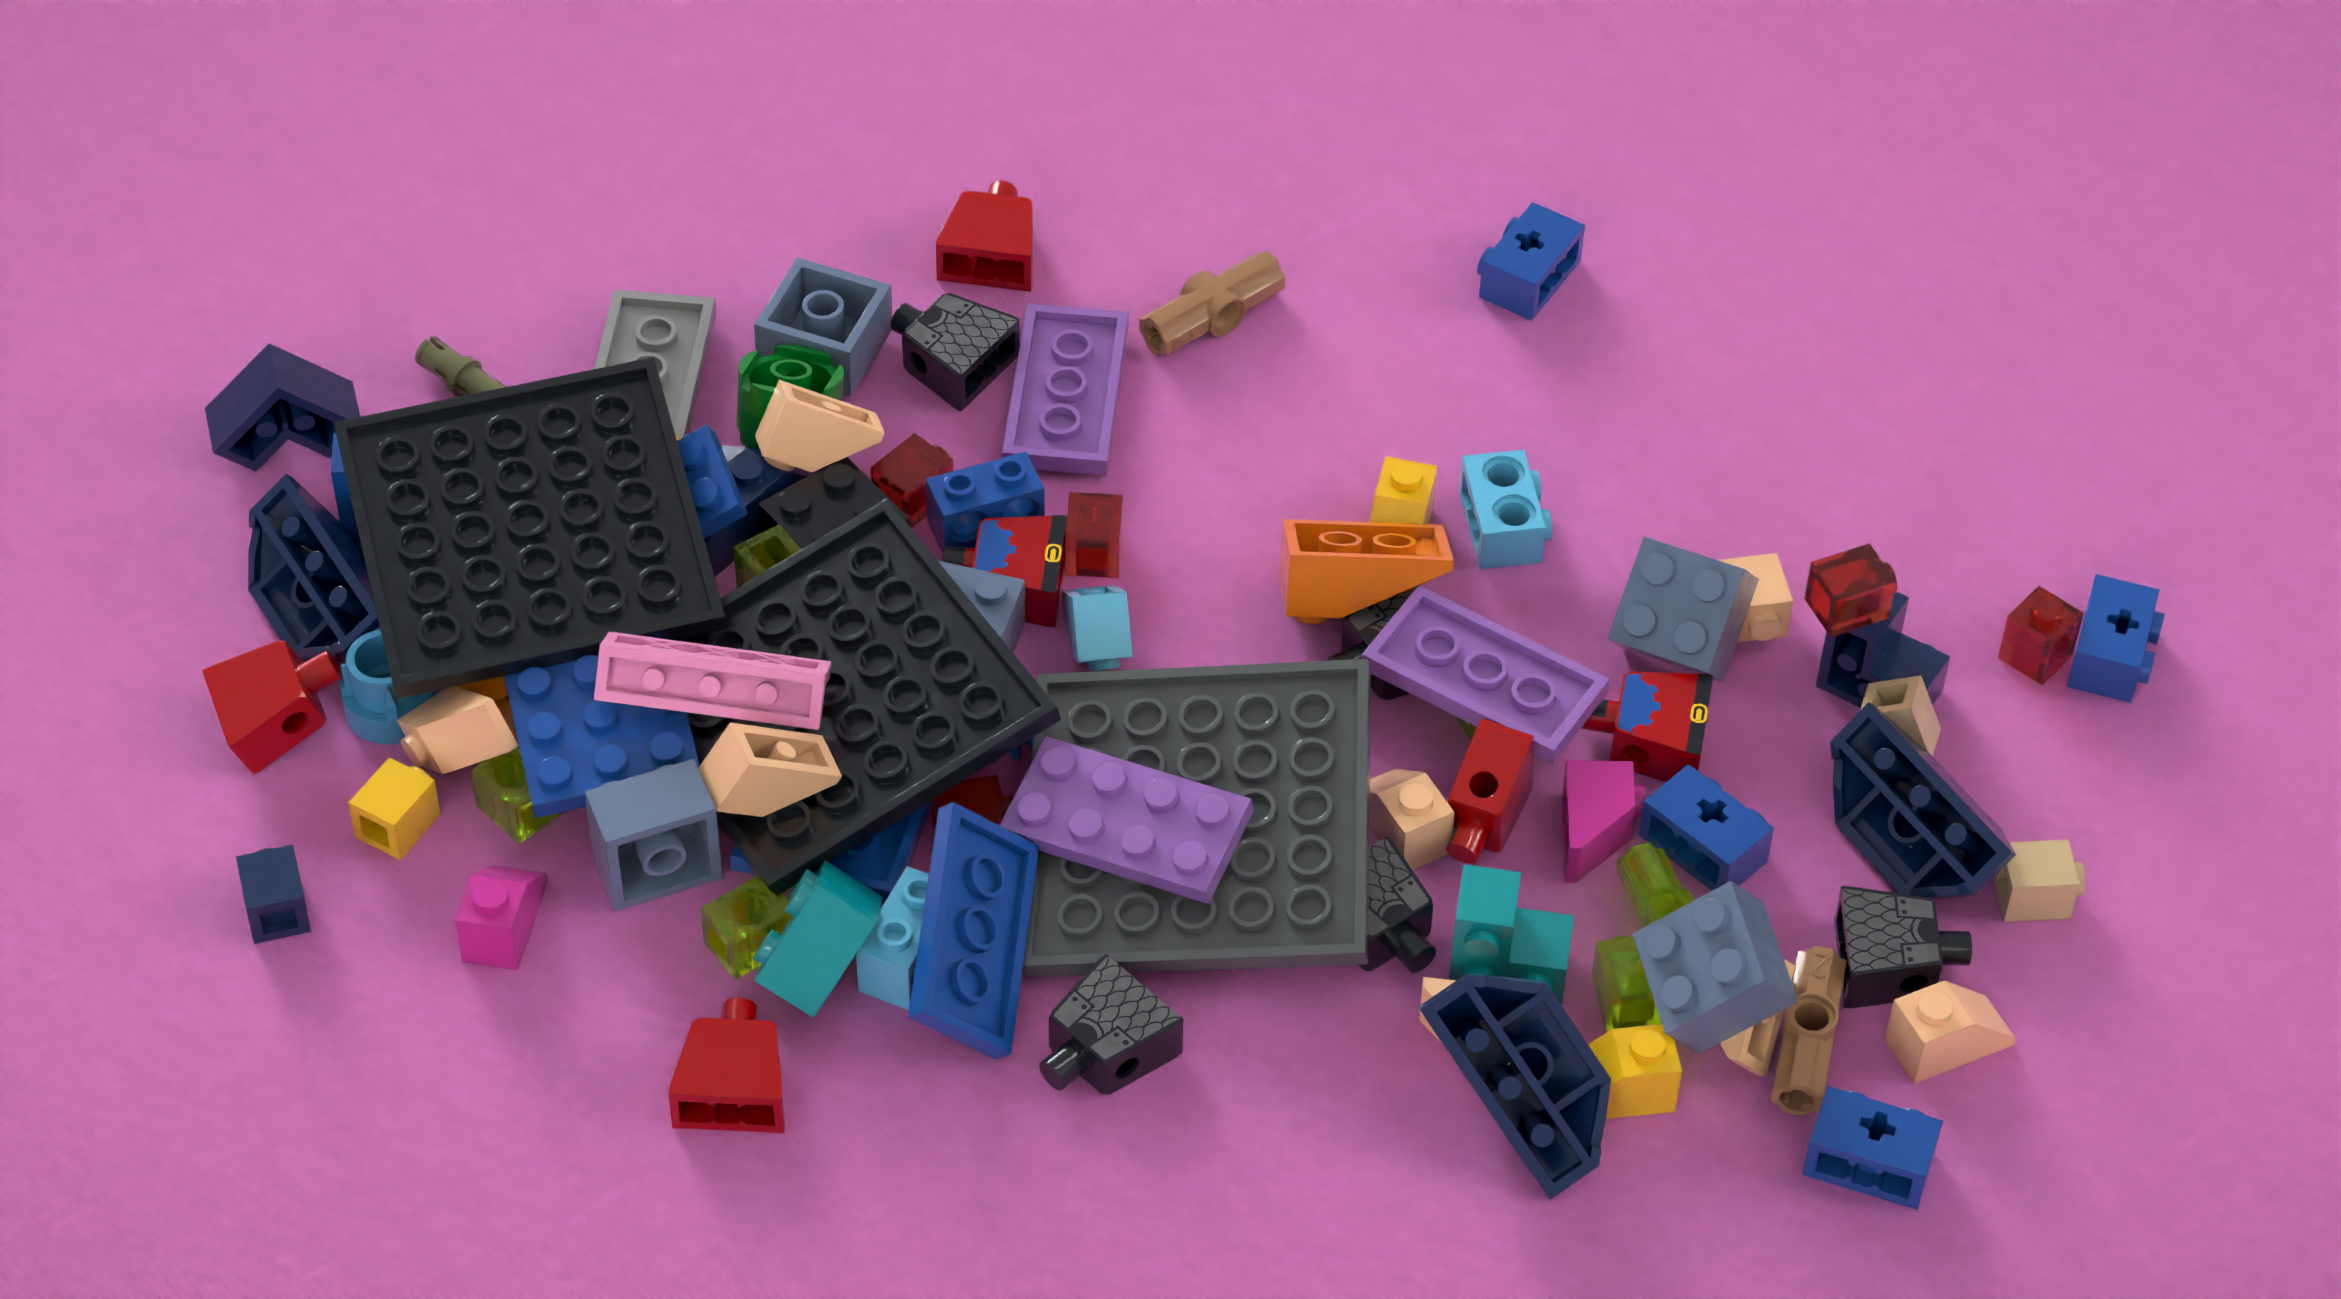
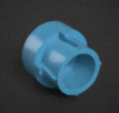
[339,628,437,744]

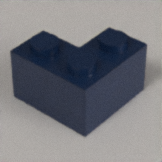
[205,343,360,472]
[1816,574,1951,708]

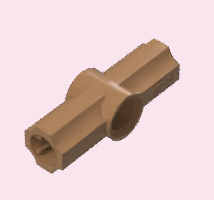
[1139,250,1285,357]
[1771,945,1847,1117]

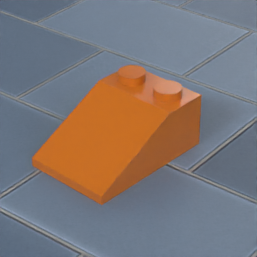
[1279,519,1454,624]

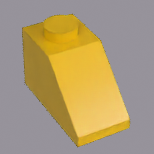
[1370,456,1438,524]
[1588,1024,1682,1119]

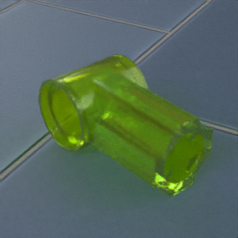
[1617,842,1695,928]

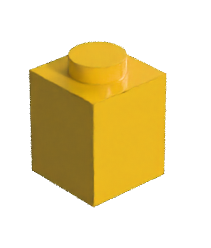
[348,757,441,860]

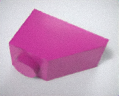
[1561,760,1645,883]
[455,865,548,970]

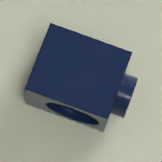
[236,844,311,944]

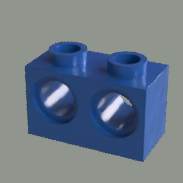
[926,451,1045,554]

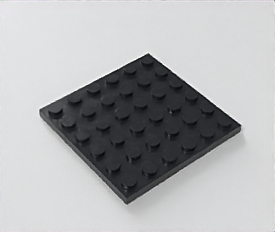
[334,357,726,699]
[675,498,1061,898]

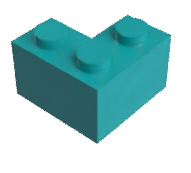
[753,860,883,1018]
[1449,864,1574,1004]

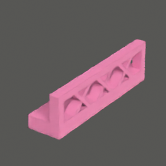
[594,632,832,730]

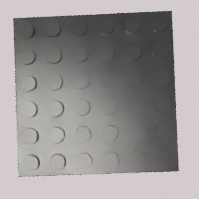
[1022,659,1371,977]

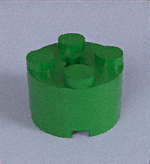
[736,345,844,449]

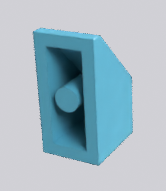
[1062,585,1133,671]

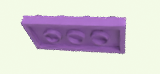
[1002,303,1129,476]
[1361,585,1610,765]
[999,736,1254,904]

